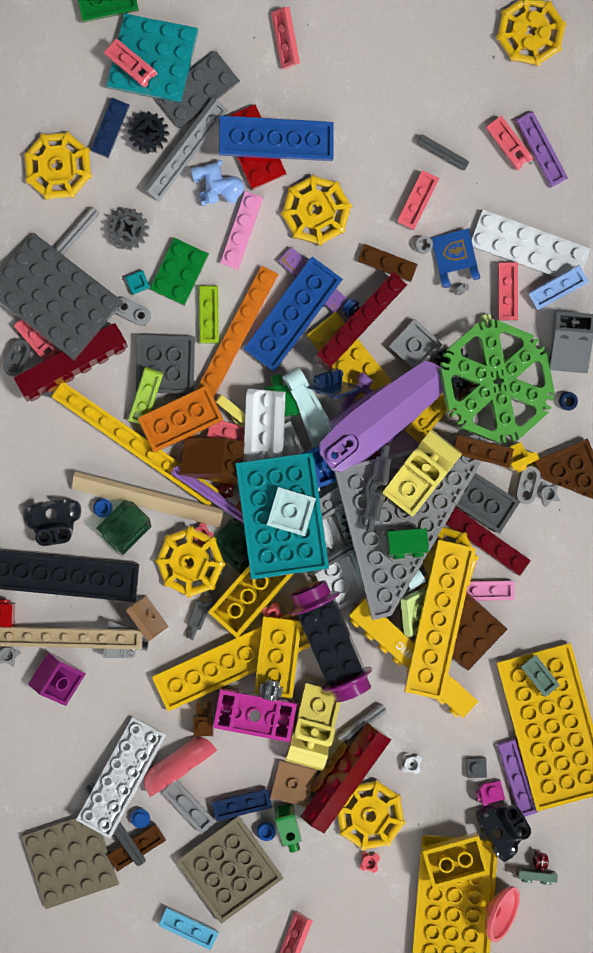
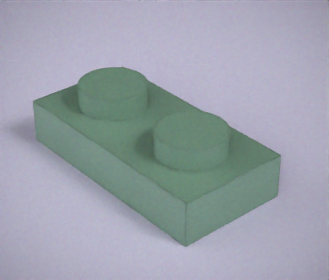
[520,654,560,697]
[517,867,558,885]

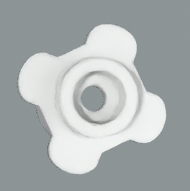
[402,754,422,774]

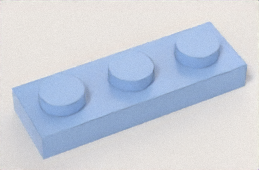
[529,264,589,310]

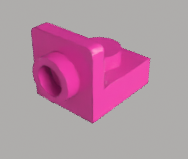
[476,780,505,806]

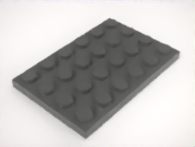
[0,233,123,361]

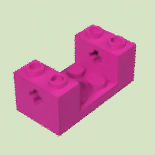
[213,687,297,742]

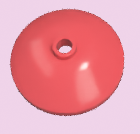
[485,886,520,942]

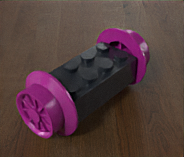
[289,580,372,702]

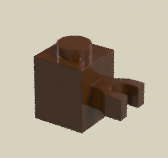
[193,702,214,736]

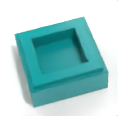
[125,270,150,295]

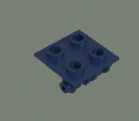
[307,368,362,399]

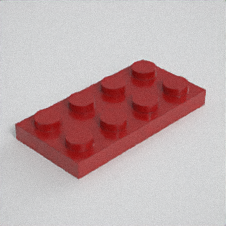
[230,104,287,190]

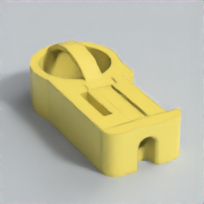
[215,394,246,426]

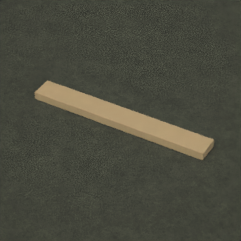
[72,471,224,527]
[0,627,142,649]

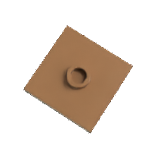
[126,596,169,642]
[270,760,317,807]

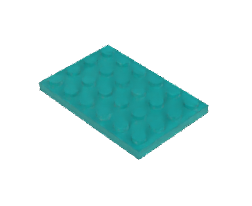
[236,452,329,580]

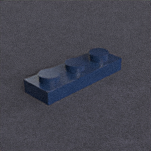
[91,98,130,159]
[212,788,272,821]

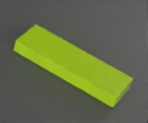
[199,286,219,344]
[128,366,164,425]

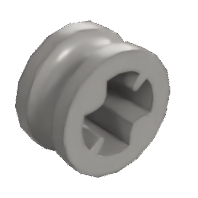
[415,236,433,254]

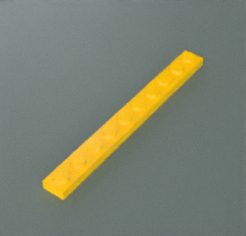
[52,382,220,506]

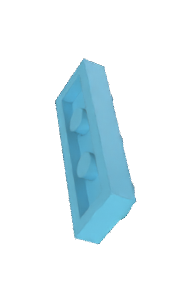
[158,907,219,950]

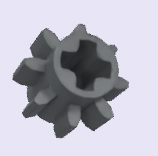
[259,679,283,701]

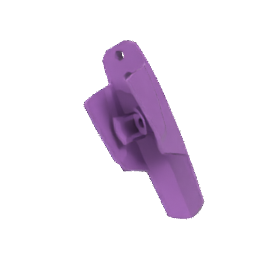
[319,361,443,472]

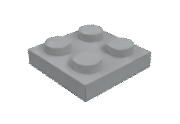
[389,319,443,369]

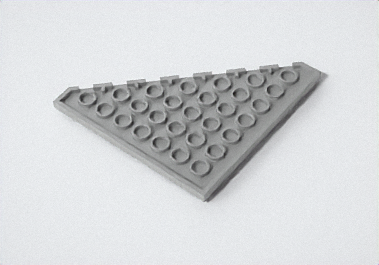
[334,435,485,620]

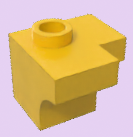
[509,442,539,473]

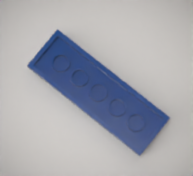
[218,116,334,161]
[244,256,343,372]

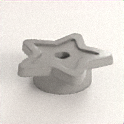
[536,482,560,507]
[0,646,21,667]

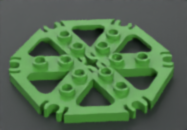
[439,320,555,444]

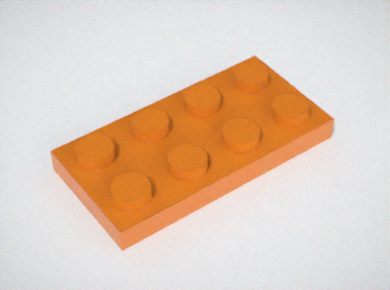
[138,385,224,453]

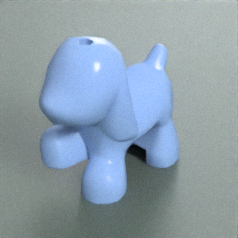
[190,160,244,206]

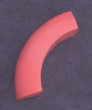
[144,736,217,797]

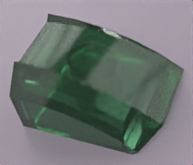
[95,500,151,557]
[214,518,249,574]

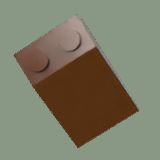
[179,438,245,485]

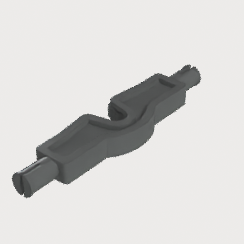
[364,445,391,532]
[186,560,227,640]

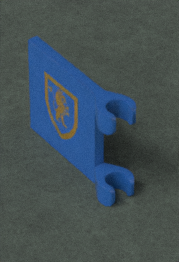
[432,228,481,288]

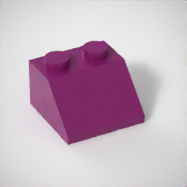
[28,652,86,706]

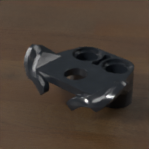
[22,499,82,546]
[476,805,531,862]

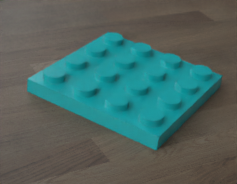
[107,13,199,103]

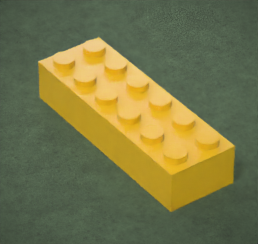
[208,565,294,638]

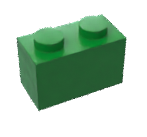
[386,528,429,560]

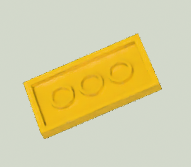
[254,616,301,698]

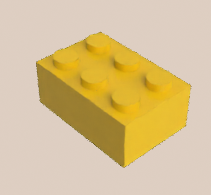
[421,832,489,889]

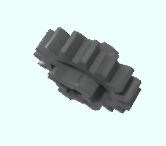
[108,208,150,251]

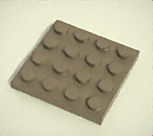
[21,816,119,909]
[176,816,284,924]

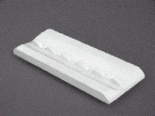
[244,389,285,462]
[76,717,166,839]

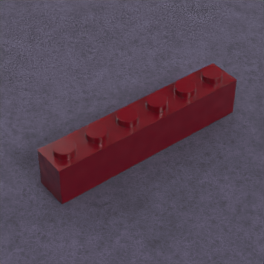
[314,272,408,371]
[14,323,128,402]
[300,722,392,834]

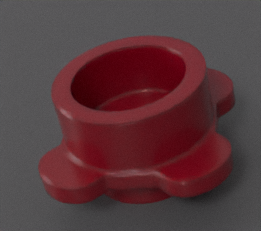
[533,851,549,872]

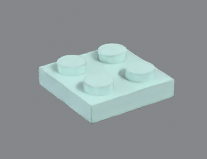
[267,487,316,536]

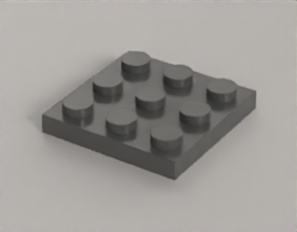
[136,335,195,394]

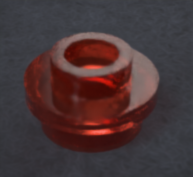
[217,483,235,498]

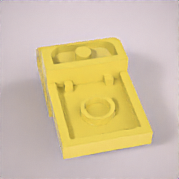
[382,430,463,517]
[285,683,341,771]

